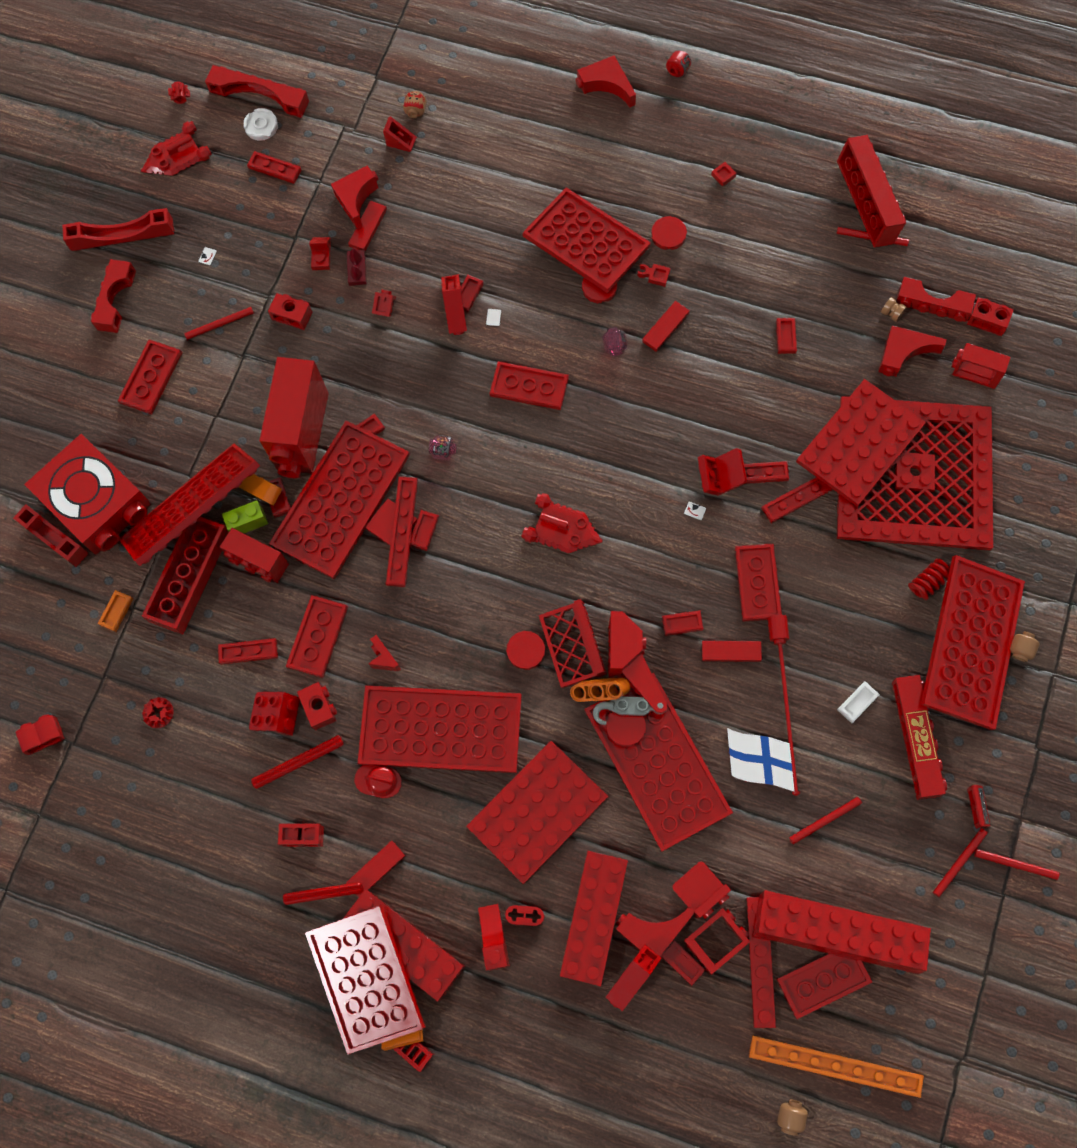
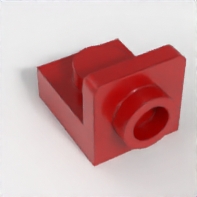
[372,289,396,317]

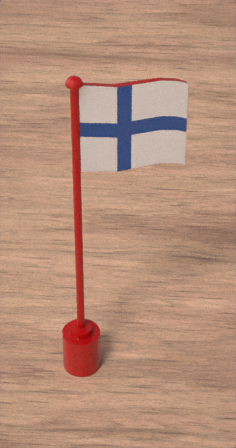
[727,615,800,796]

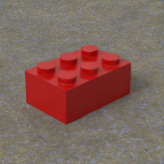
[220,528,289,583]

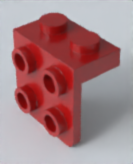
[698,448,747,496]
[249,692,300,736]
[672,861,731,919]

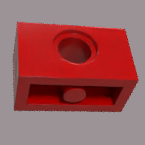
[268,293,313,330]
[297,682,337,730]

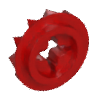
[142,697,174,728]

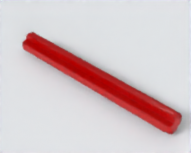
[251,735,344,789]

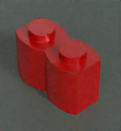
[15,714,65,755]

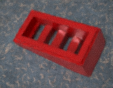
[393,1042,434,1072]

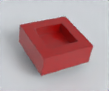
[711,162,737,187]

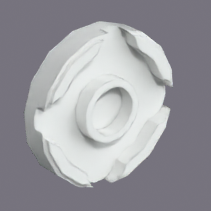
[244,108,278,141]

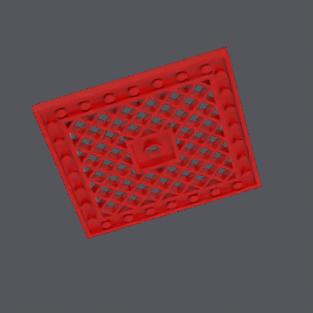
[837,396,993,550]

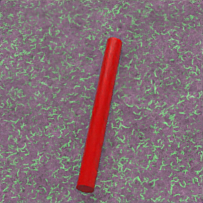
[836,227,909,246]
[184,307,254,340]
[789,796,862,845]
[933,828,988,897]
[974,849,1060,880]

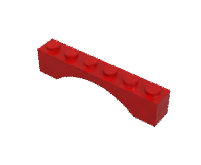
[205,65,309,118]
[62,208,174,251]

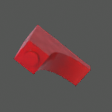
[575,55,636,108]
[331,165,379,230]
[441,274,467,335]
[878,326,947,377]
[478,904,510,971]
[615,908,694,956]

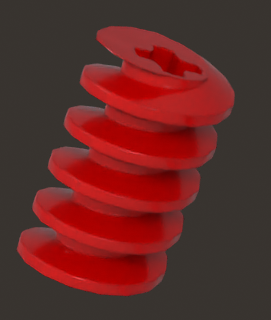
[908,559,950,600]

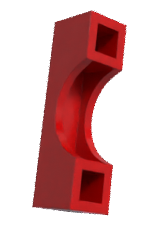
[91,259,136,333]
[896,277,976,322]
[13,504,89,567]

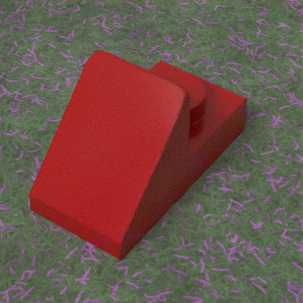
[309,237,331,270]
[369,635,401,671]

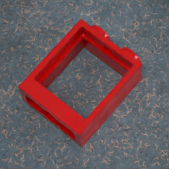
[951,343,1011,389]
[683,908,750,975]
[605,945,662,1011]

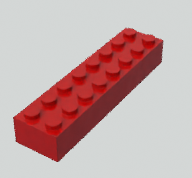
[753,890,931,974]

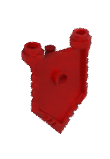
[141,121,212,176]
[522,493,603,553]

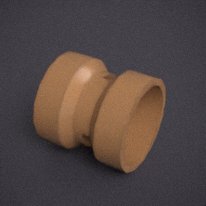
[881,297,907,322]

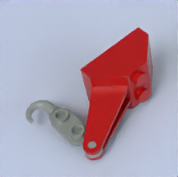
[593,611,667,725]

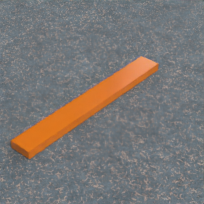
[749,1035,924,1098]

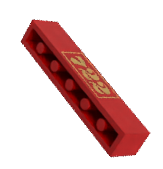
[892,675,947,800]

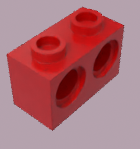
[967,297,1014,336]
[278,824,324,847]

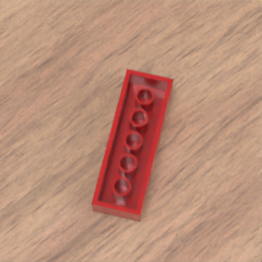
[837,135,906,248]
[142,517,229,635]
[560,851,628,986]
[344,889,465,1002]

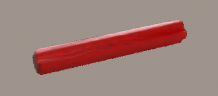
[283,882,363,905]

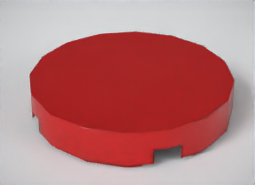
[651,216,687,250]
[582,278,617,304]
[506,631,545,670]
[606,712,646,747]

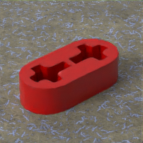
[505,905,545,926]

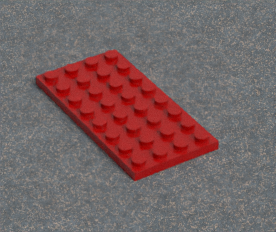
[269,421,410,580]
[119,443,260,566]
[921,555,1025,730]
[584,673,733,852]
[358,685,522,773]

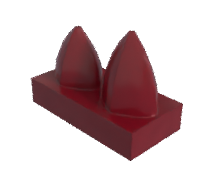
[347,247,367,286]

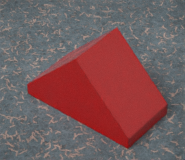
[383,116,417,152]

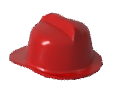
[354,765,402,798]

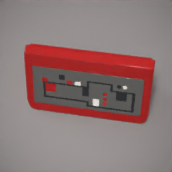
[967,785,990,829]

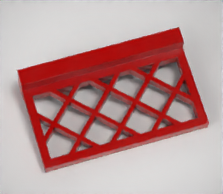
[539,599,607,688]

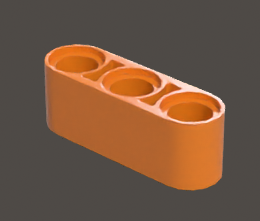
[239,474,282,506]
[570,678,630,702]

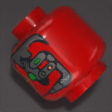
[666,50,691,77]

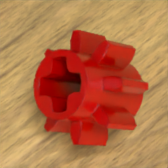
[168,82,190,104]

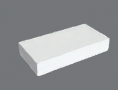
[837,681,880,723]

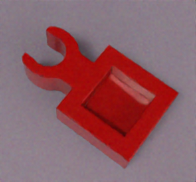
[637,264,671,287]

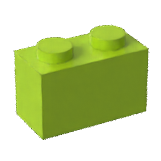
[222,500,268,533]

